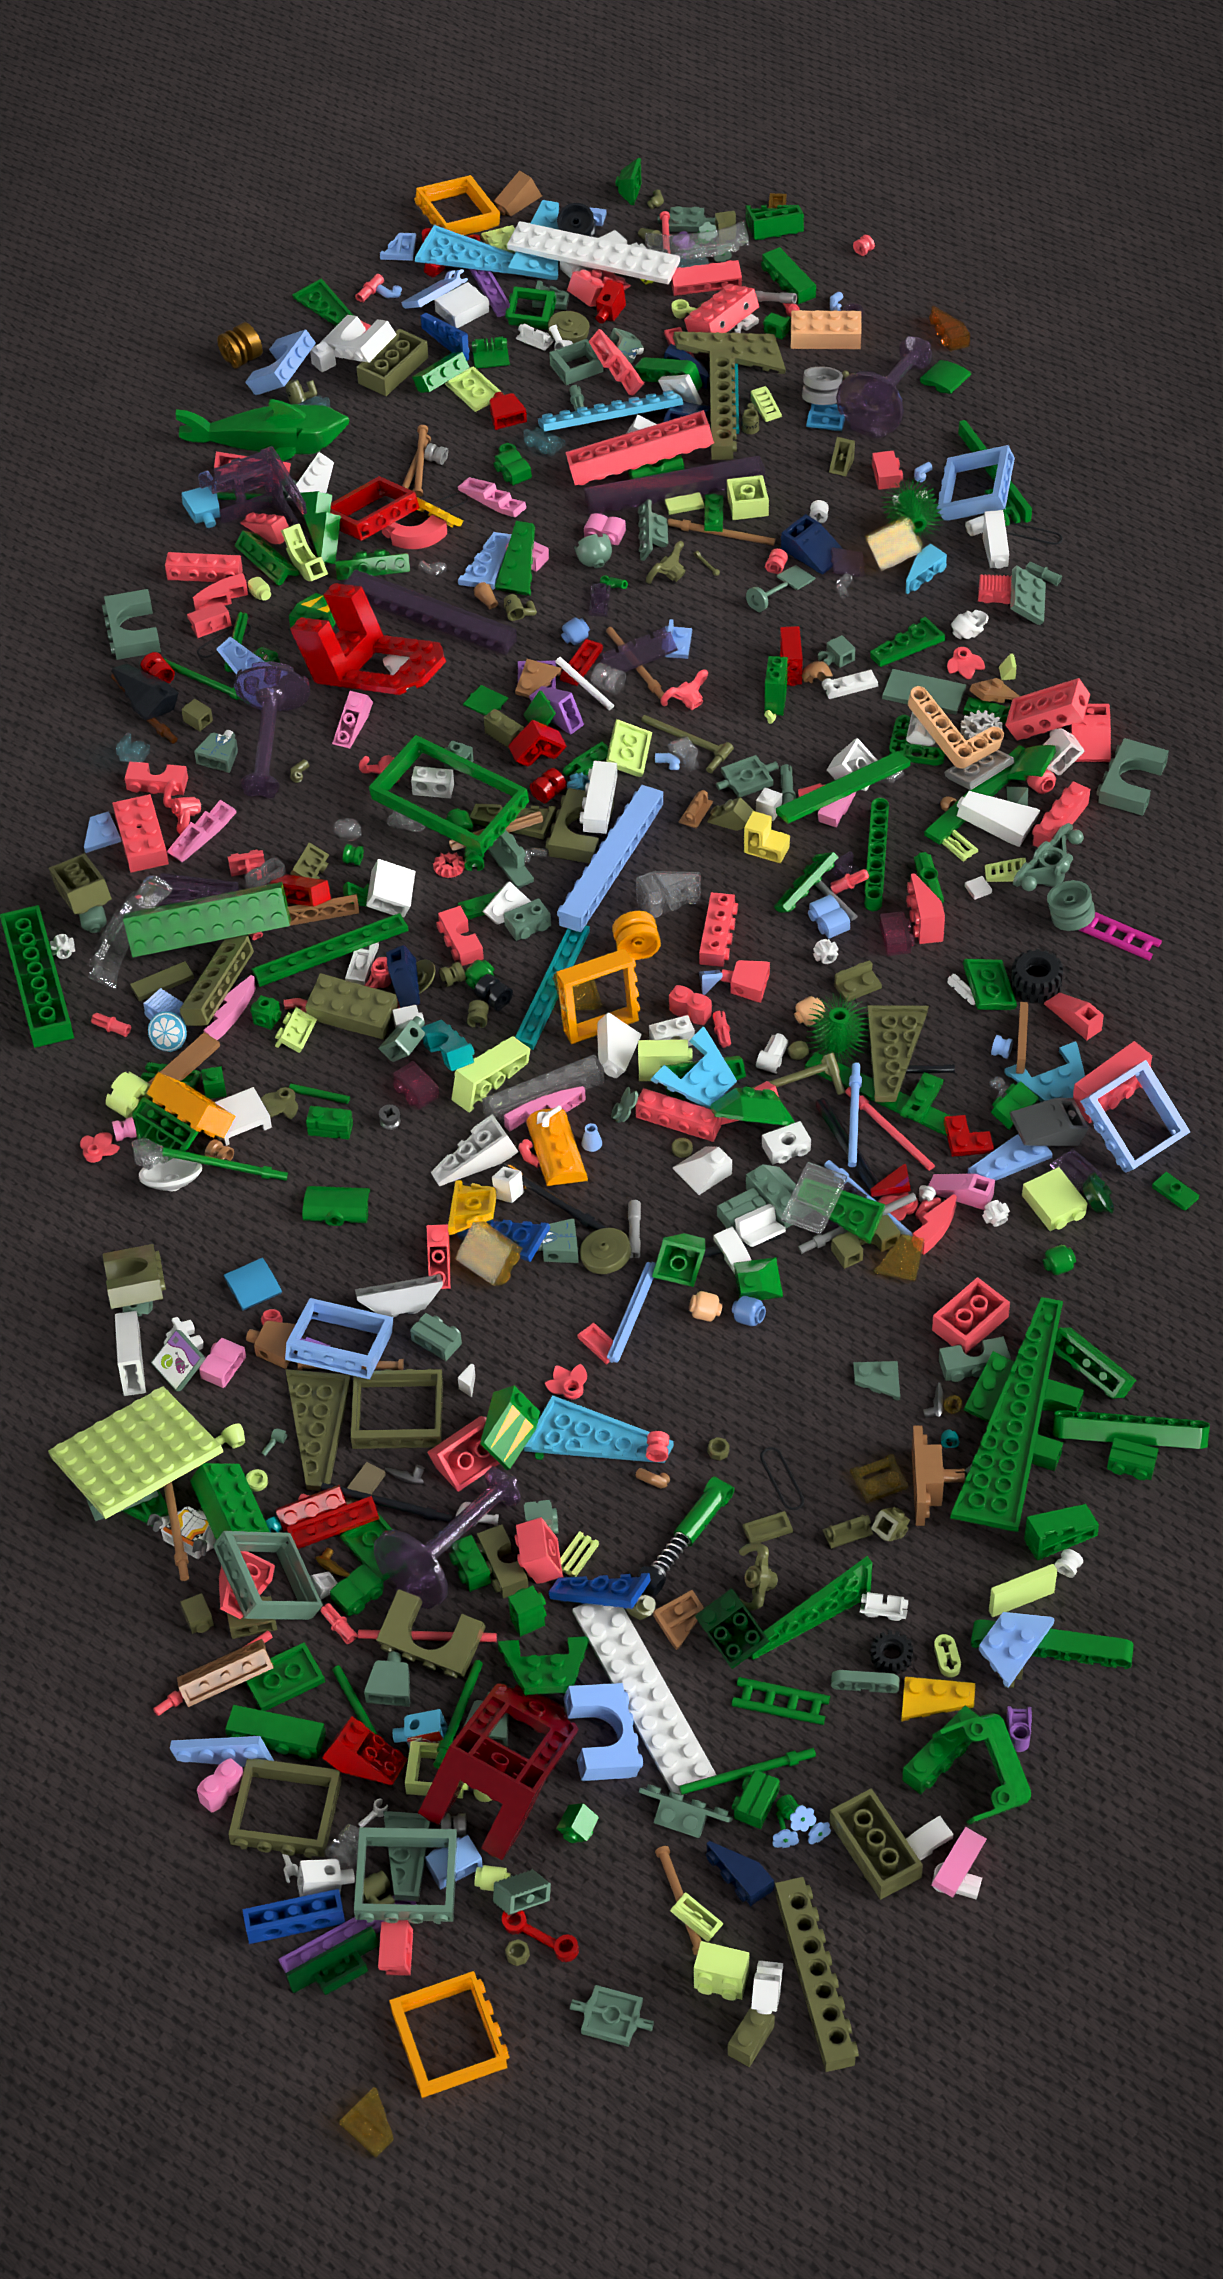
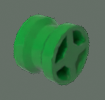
[343,844,364,866]

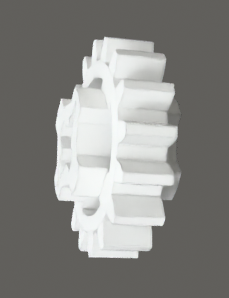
[960,710,1002,740]

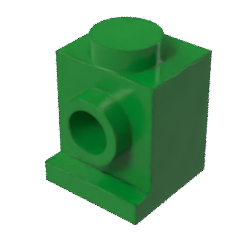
[763,312,791,340]

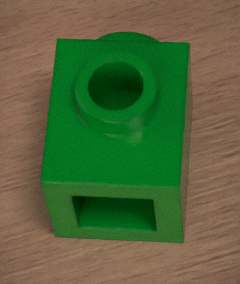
[201,1066,227,1099]
[556,1803,599,1843]

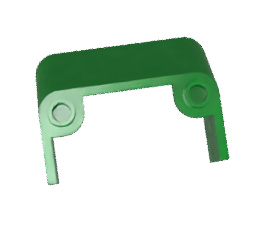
[932,1713,1031,1825]

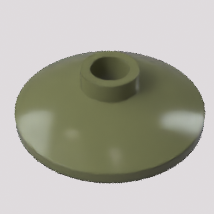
[416,959,436,994]

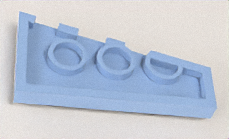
[458,532,512,590]
[968,1134,1053,1181]

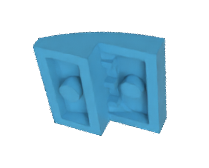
[806,404,847,431]
[224,1258,282,1311]

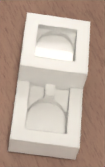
[714,1227,751,1274]
[906,1816,953,1860]

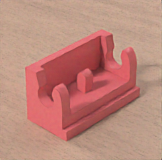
[187,602,232,638]
[378,1920,413,1975]

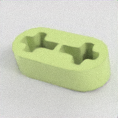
[934,1634,961,1677]

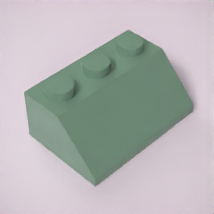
[746,1164,815,1229]

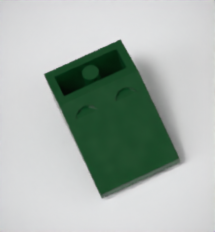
[695,1589,770,1669]

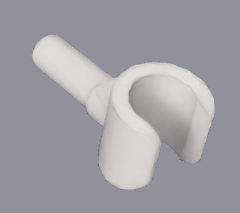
[537,1105,562,1127]
[358,1799,388,1827]
[282,1854,299,1883]

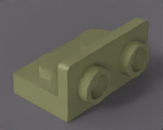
[290,843,329,879]
[834,960,882,1002]

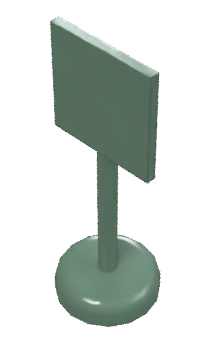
[746,565,816,612]

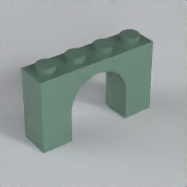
[102,589,161,660]
[1096,738,1169,816]

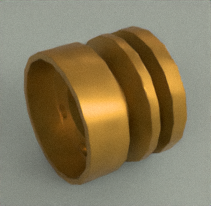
[217,322,263,369]

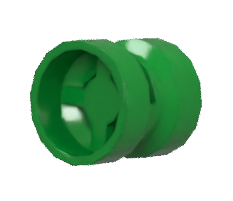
[465,847,484,871]

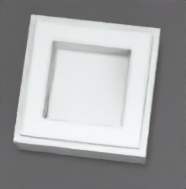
[965,876,992,900]

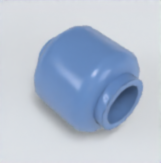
[561,617,590,645]
[732,1296,766,1326]

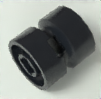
[474,974,513,1011]

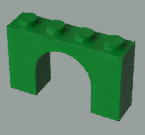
[1031,1379,1084,1471]

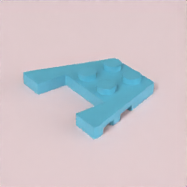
[651,1027,737,1109]
[1004,1041,1085,1102]

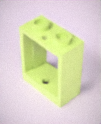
[405,1741,469,1798]

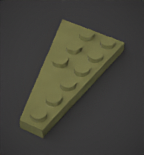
[867,1005,929,1102]

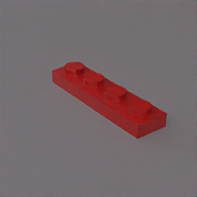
[286,1496,380,1549]

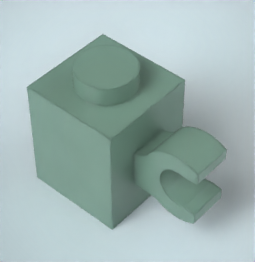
[818,635,855,668]

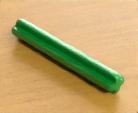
[224,612,248,672]

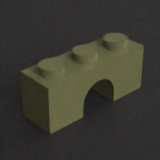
[831,1214,901,1269]
[476,1524,528,1599]

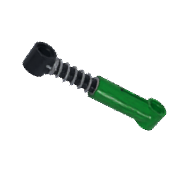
[636,1476,734,1597]

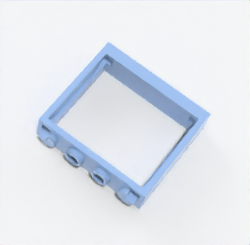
[936,445,1015,521]
[1080,1060,1190,1173]
[285,1298,393,1379]

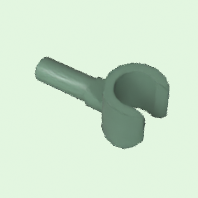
[261,1429,287,1456]

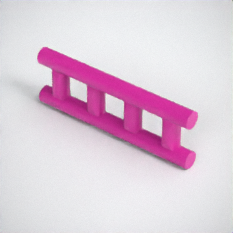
[1079,912,1162,961]

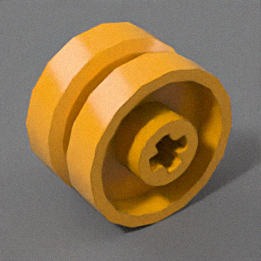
[612,911,661,960]

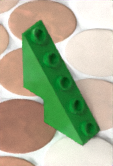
[297,491,341,565]

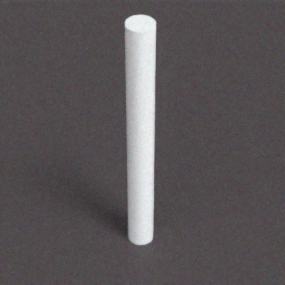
[555,657,614,711]

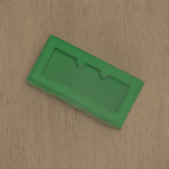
[1152,1172,1199,1211]

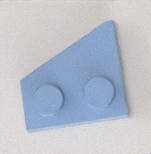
[380,233,417,261]

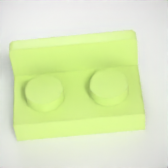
[275,1007,317,1053]

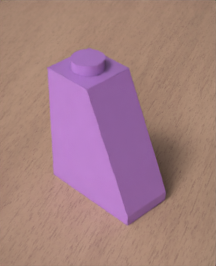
[529,686,584,735]

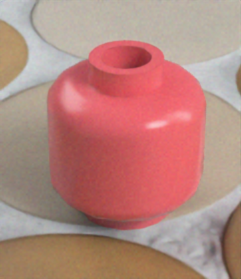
[1027,769,1056,794]

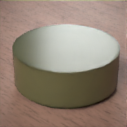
[672,1138,693,1158]

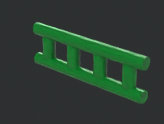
[732,1677,831,1725]

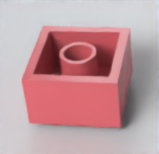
[515,1517,563,1584]

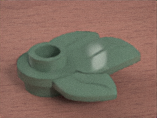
[611,1087,638,1123]

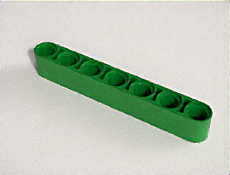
[864,798,889,911]
[1053,1410,1210,1449]
[971,1619,1134,1669]

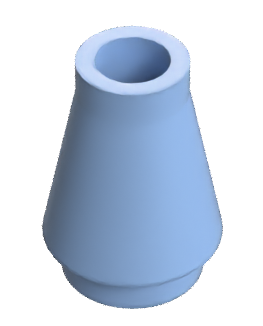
[581,1123,602,1152]

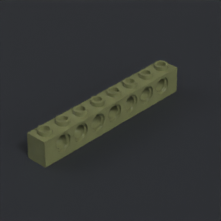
[710,350,737,460]
[775,1877,859,2072]

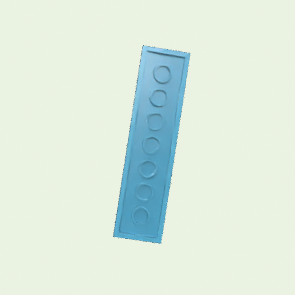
[538,390,683,431]

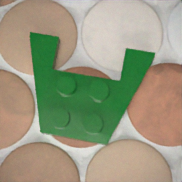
[498,1636,589,1695]

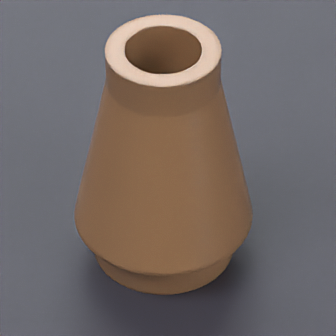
[474,582,498,609]

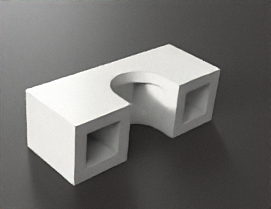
[751,1961,783,2014]

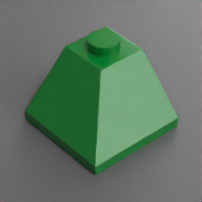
[616,158,642,205]
[652,1233,705,1287]
[733,1257,783,1300]

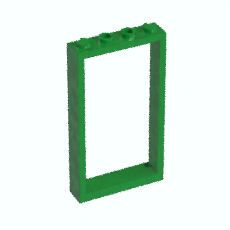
[369,735,529,855]

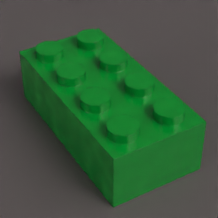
[190,1463,270,1540]

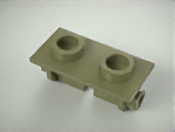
[822,1514,873,1549]

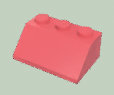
[427,1416,500,1492]

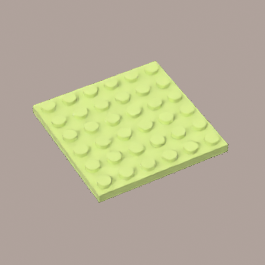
[48,1386,223,1519]

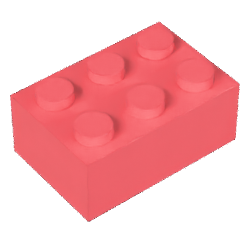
[932,1277,1010,1354]

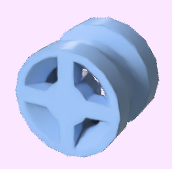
[991,1035,1013,1059]

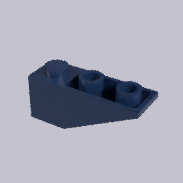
[386,945,420,1008]
[706,1841,774,1906]

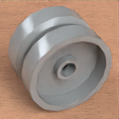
[802,367,843,405]

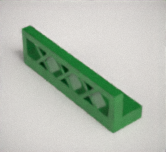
[234,530,300,585]

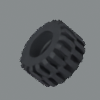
[1011,949,1063,1004]

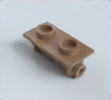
[679,790,713,829]

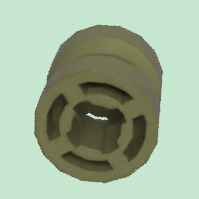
[439,962,466,987]
[467,1000,489,1028]

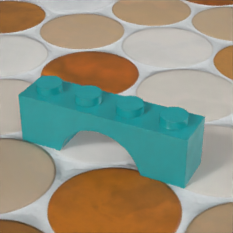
[421,1019,475,1071]

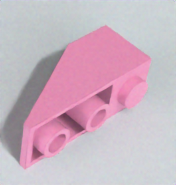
[332,691,373,749]
[928,1174,995,1211]

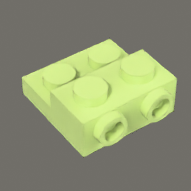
[481,225,516,253]

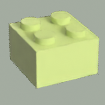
[727,475,769,520]
[694,1941,749,2001]

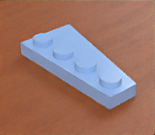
[216,637,288,703]
[170,1736,274,1767]

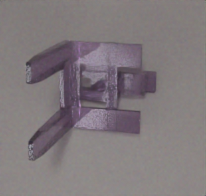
[198,446,312,552]

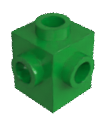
[250,995,281,1030]

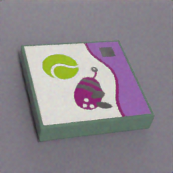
[151,1329,206,1391]

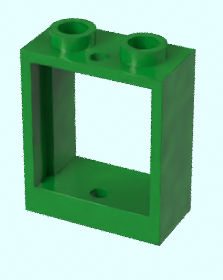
[505,286,557,330]
[764,656,788,716]

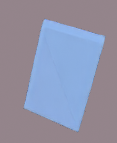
[699,970,722,995]

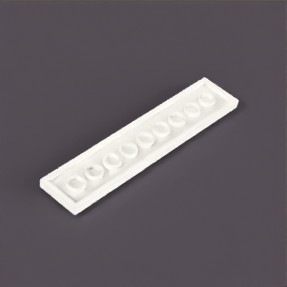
[507,221,680,285]
[573,1603,716,1795]

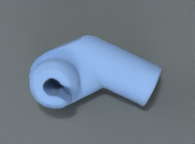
[376,285,402,298]
[830,292,843,311]
[914,462,933,482]
[655,753,680,770]

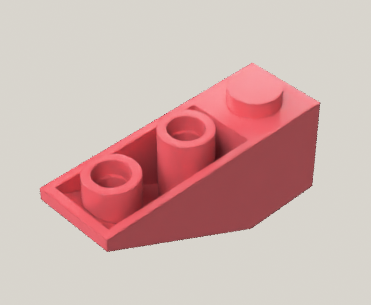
[240,512,289,544]
[1044,992,1104,1041]
[427,1225,450,1289]

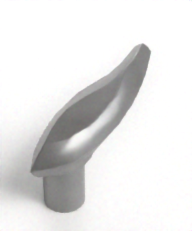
[924,1382,943,1418]
[384,1465,425,1484]

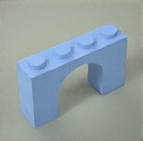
[245,329,316,395]
[564,1683,643,1781]

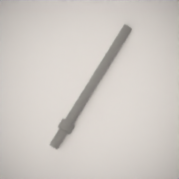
[798,1193,917,1254]

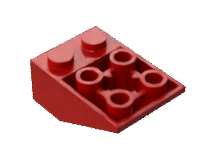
[322,1716,408,1785]

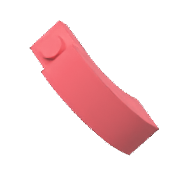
[382,515,447,549]

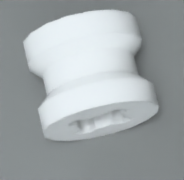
[809,500,829,523]
[1055,1549,1083,1578]

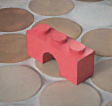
[125,761,188,796]
[436,906,484,966]

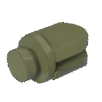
[626,1595,656,1620]

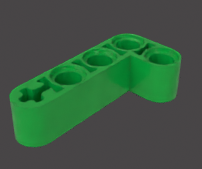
[634,357,702,392]

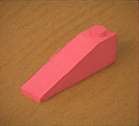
[219,1551,275,1619]

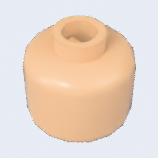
[794,996,826,1027]
[689,1291,722,1322]

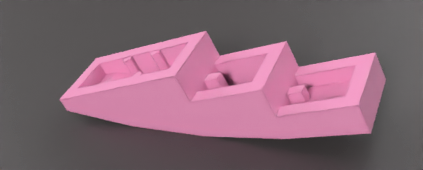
[458,477,527,518]
[167,800,237,862]
[204,975,256,1040]
[504,1086,586,1132]
[932,1827,987,1898]

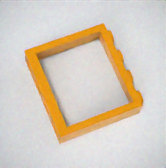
[414,175,500,235]
[556,948,640,1044]
[389,1971,510,2098]

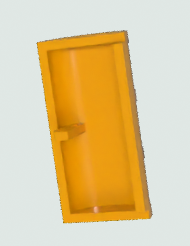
[526,1108,588,1186]

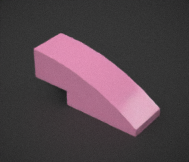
[818,792,856,828]

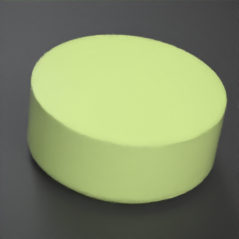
[246,1469,268,1492]

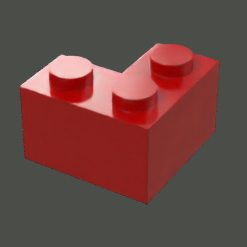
[508,720,567,766]

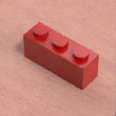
[270,874,331,907]

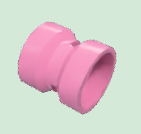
[112,1117,137,1142]

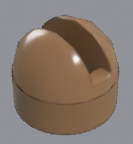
[940,796,957,812]

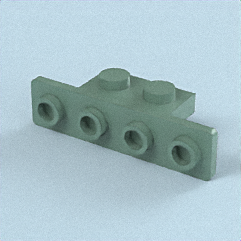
[638,499,668,561]
[487,829,534,888]
[639,1784,733,1838]

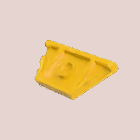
[448,1180,497,1235]

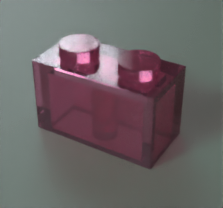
[880,911,914,956]
[393,1061,439,1110]

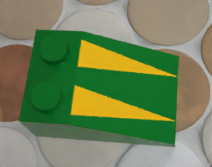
[289,593,336,628]
[480,1385,540,1470]

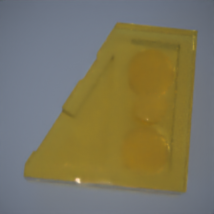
[874,1234,925,1282]
[340,2087,394,2158]

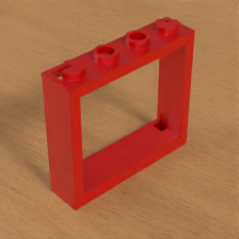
[330,476,420,541]

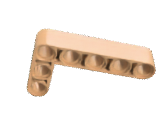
[908,686,1004,769]

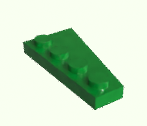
[292,278,354,326]
[870,617,945,667]
[774,852,838,913]

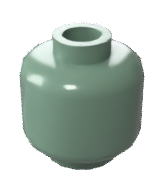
[79,906,107,933]

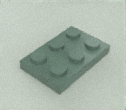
[1010,565,1046,625]

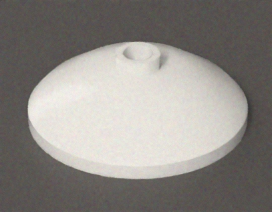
[139,1158,202,1191]

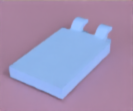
[401,270,468,309]

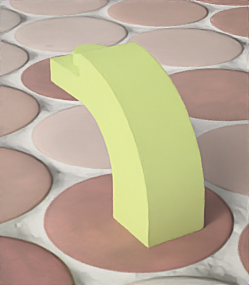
[281,523,328,581]

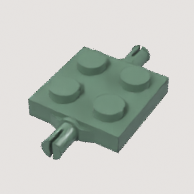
[658,206,715,232]
[716,755,779,798]
[570,1985,654,2047]

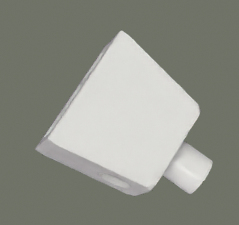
[1043,728,1085,775]
[297,1859,355,1897]

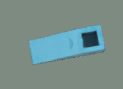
[906,544,947,594]

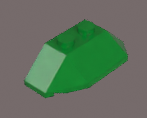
[710,1087,795,1125]
[132,1096,199,1162]

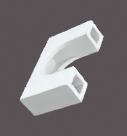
[320,315,396,363]

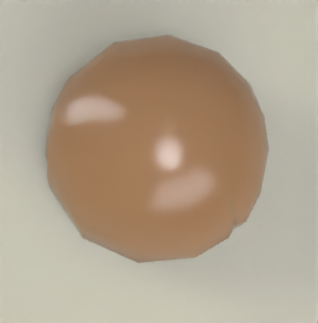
[802,661,833,683]

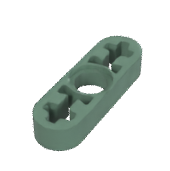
[831,1670,899,1693]

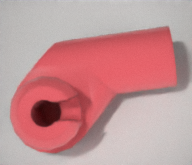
[284,998,307,1013]
[518,1139,540,1168]
[915,1197,942,1223]

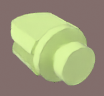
[248,577,271,600]

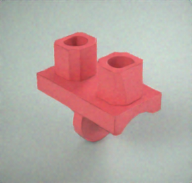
[228,850,266,877]

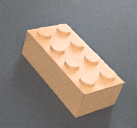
[791,310,861,349]

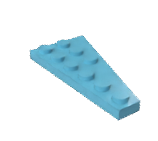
[507,200,559,280]
[415,225,519,275]
[524,1395,674,1463]

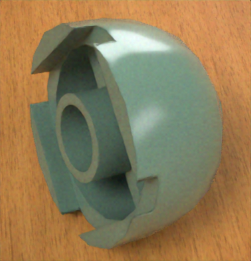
[574,534,612,568]

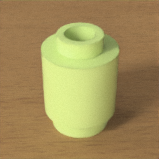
[475,1865,511,1891]

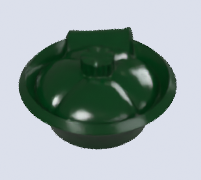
[1083,1172,1114,1213]

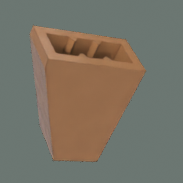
[494,170,542,217]

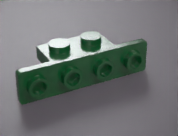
[285,1926,379,1995]

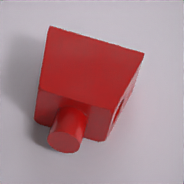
[595,279,626,324]
[490,392,527,430]

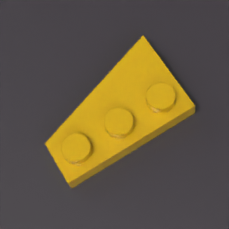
[417,497,463,528]
[901,1677,975,1721]

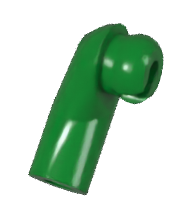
[600,575,628,589]

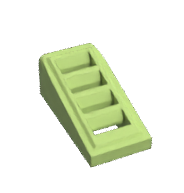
[750,386,782,422]
[985,858,1026,882]

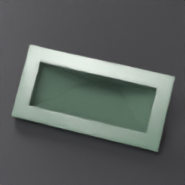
[1007,787,1028,806]

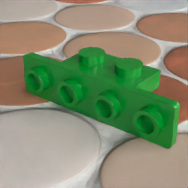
[335,549,410,580]

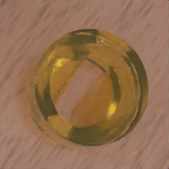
[944,1395,963,1414]

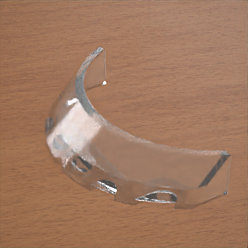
[645,221,749,259]
[88,875,174,990]

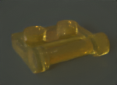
[850,1454,908,1504]

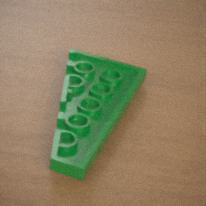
[750,1556,872,1660]

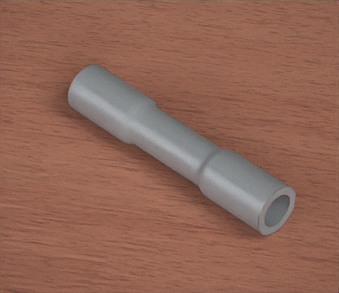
[755,291,797,304]
[628,1200,641,1258]

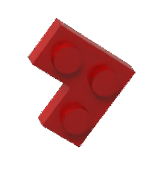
[943,1115,994,1157]

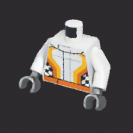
[146,1506,216,1559]

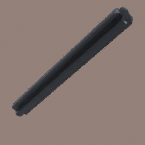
[816,1098,879,1191]

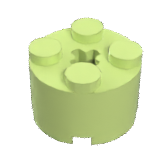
[106,1072,152,1121]

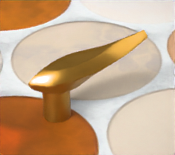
[315,1548,350,1577]

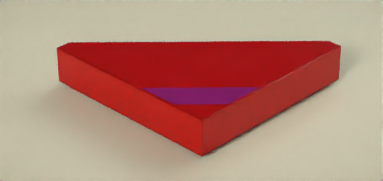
[870,1164,911,1197]

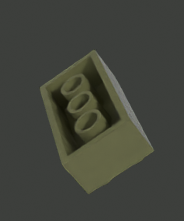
[357,329,428,396]
[48,853,112,914]
[305,973,398,1040]
[830,1788,923,1900]

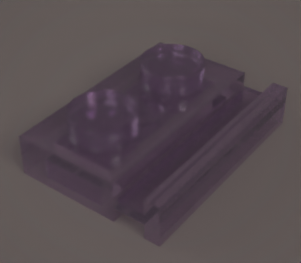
[1050,1148,1102,1194]

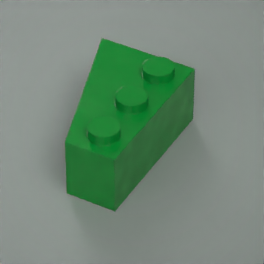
[745,205,804,240]
[1024,1504,1099,1561]

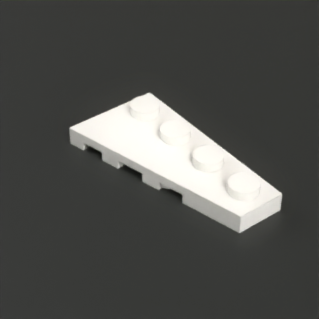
[288,452,334,504]

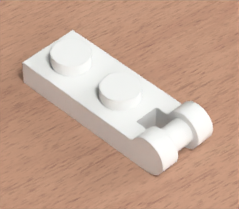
[822,670,878,699]
[345,942,379,985]

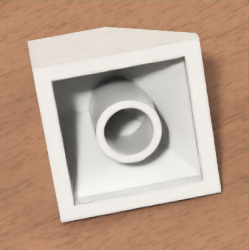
[827,738,878,791]
[673,1147,732,1195]

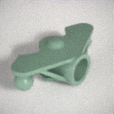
[1013,823,1084,891]

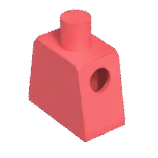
[721,960,770,1003]

